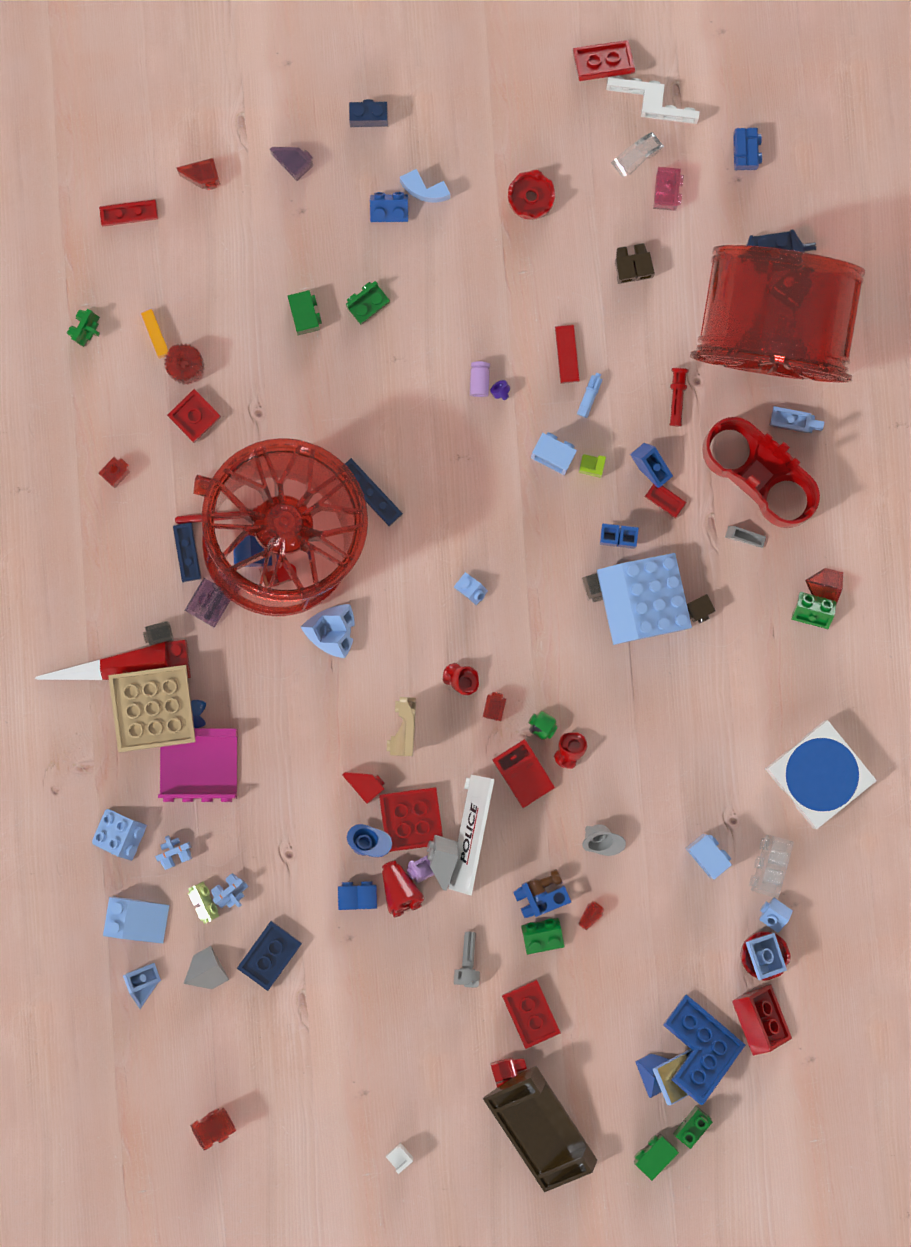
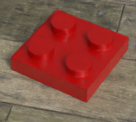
[167,389,221,443]

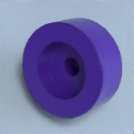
[490,380,510,400]

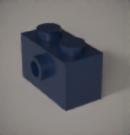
[349,99,388,127]

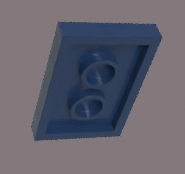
[237,921,302,991]

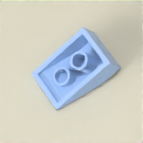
[103,896,170,944]

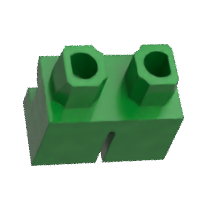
[673,1106,713,1149]

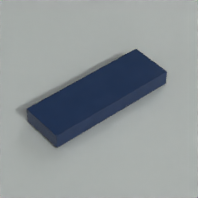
[173,523,202,583]

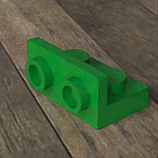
[346,281,390,325]
[791,592,837,629]

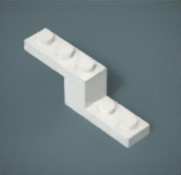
[606,76,700,124]

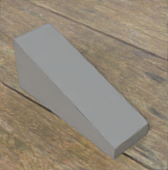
[725,526,766,548]

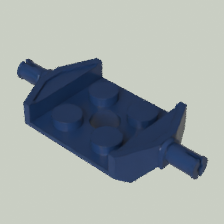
[731,229,816,275]

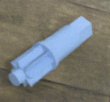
[577,373,603,418]

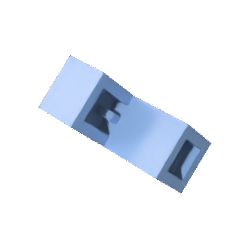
[400,169,450,203]

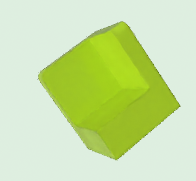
[579,454,606,478]

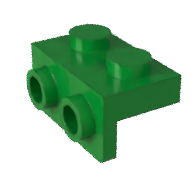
[521,918,565,955]

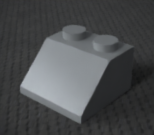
[427,835,459,891]

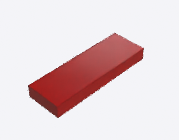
[99,199,159,227]
[555,325,580,384]

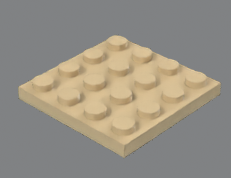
[108,665,196,752]

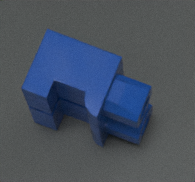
[600,523,639,549]

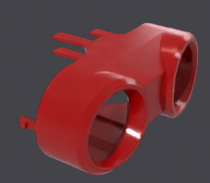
[702,417,820,528]

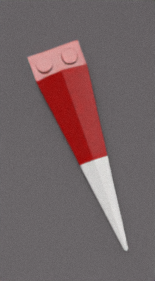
[35,640,191,680]

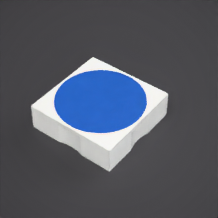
[765,720,877,829]

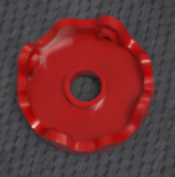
[508,170,555,220]
[740,931,791,981]

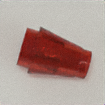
[578,901,605,930]

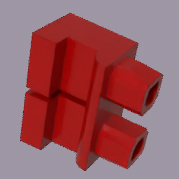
[490,1057,527,1088]

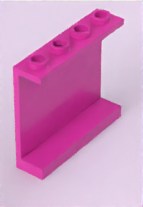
[158,728,238,802]

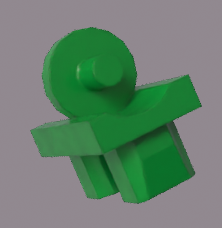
[67,309,100,347]

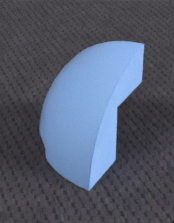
[301,604,355,658]

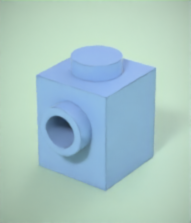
[759,898,793,933]

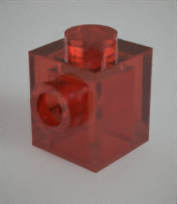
[98,457,130,488]

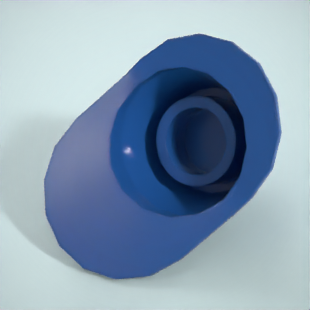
[346,824,392,857]

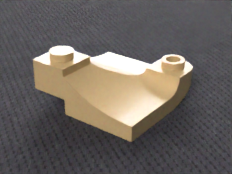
[386,697,416,756]

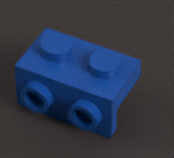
[370,192,408,222]

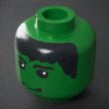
[528,711,558,740]

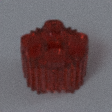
[164,343,205,385]
[190,1107,236,1150]

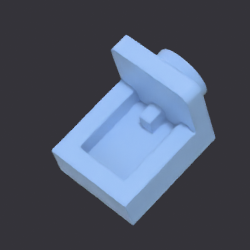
[454,572,488,605]

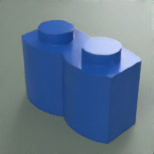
[338,881,377,910]

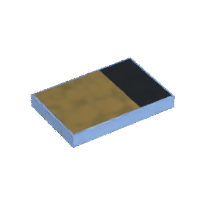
[653,1049,692,1105]

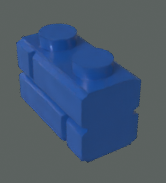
[733,128,762,171]

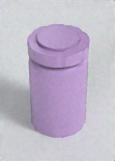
[470,361,490,397]

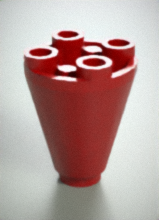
[382,860,425,918]

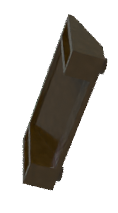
[483,1066,597,1192]

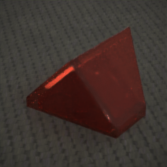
[805,568,844,605]

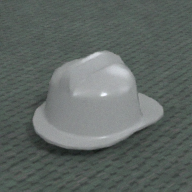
[582,824,626,856]

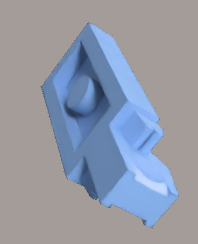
[770,406,824,433]

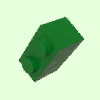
[287,290,322,336]
[634,1133,679,1181]

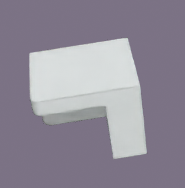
[386,1143,413,1174]

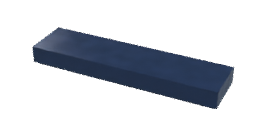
[337,458,403,527]

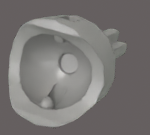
[454,932,480,988]

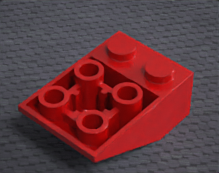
[492,739,555,808]

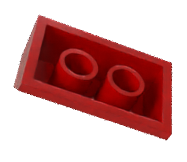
[732,984,792,1056]

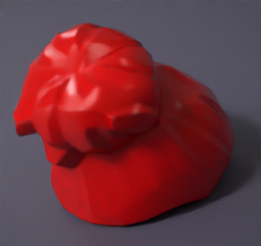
[442,663,479,695]
[554,732,588,769]

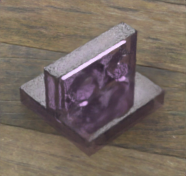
[184,578,234,628]

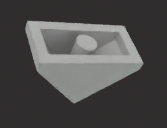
[184,946,229,989]

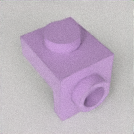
[407,855,434,884]

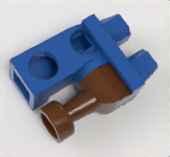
[513,869,572,918]

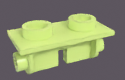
[188,881,219,924]

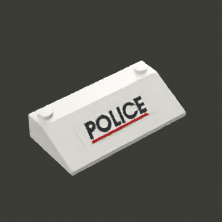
[448,775,494,896]

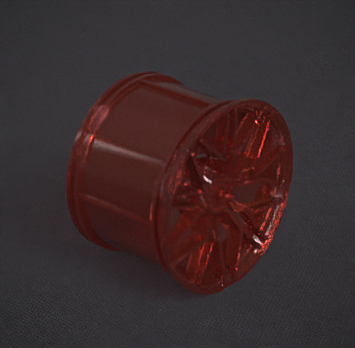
[690,245,865,383]
[201,438,368,617]

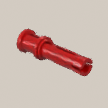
[669,368,689,427]

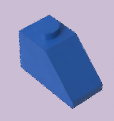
[630,443,673,488]

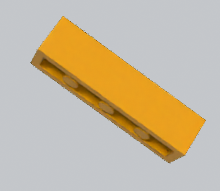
[141,309,170,359]

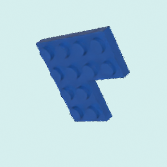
[663,994,746,1105]

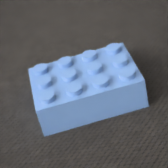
[597,553,692,645]

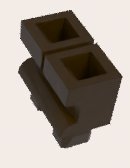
[615,243,655,284]

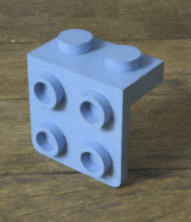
[92,809,147,861]

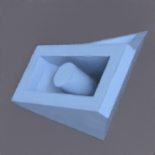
[123,963,161,1009]

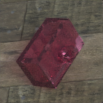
[653,167,684,211]

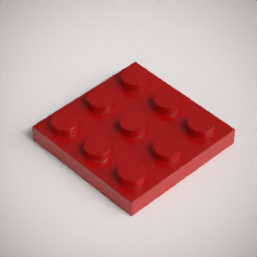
[379,787,443,852]

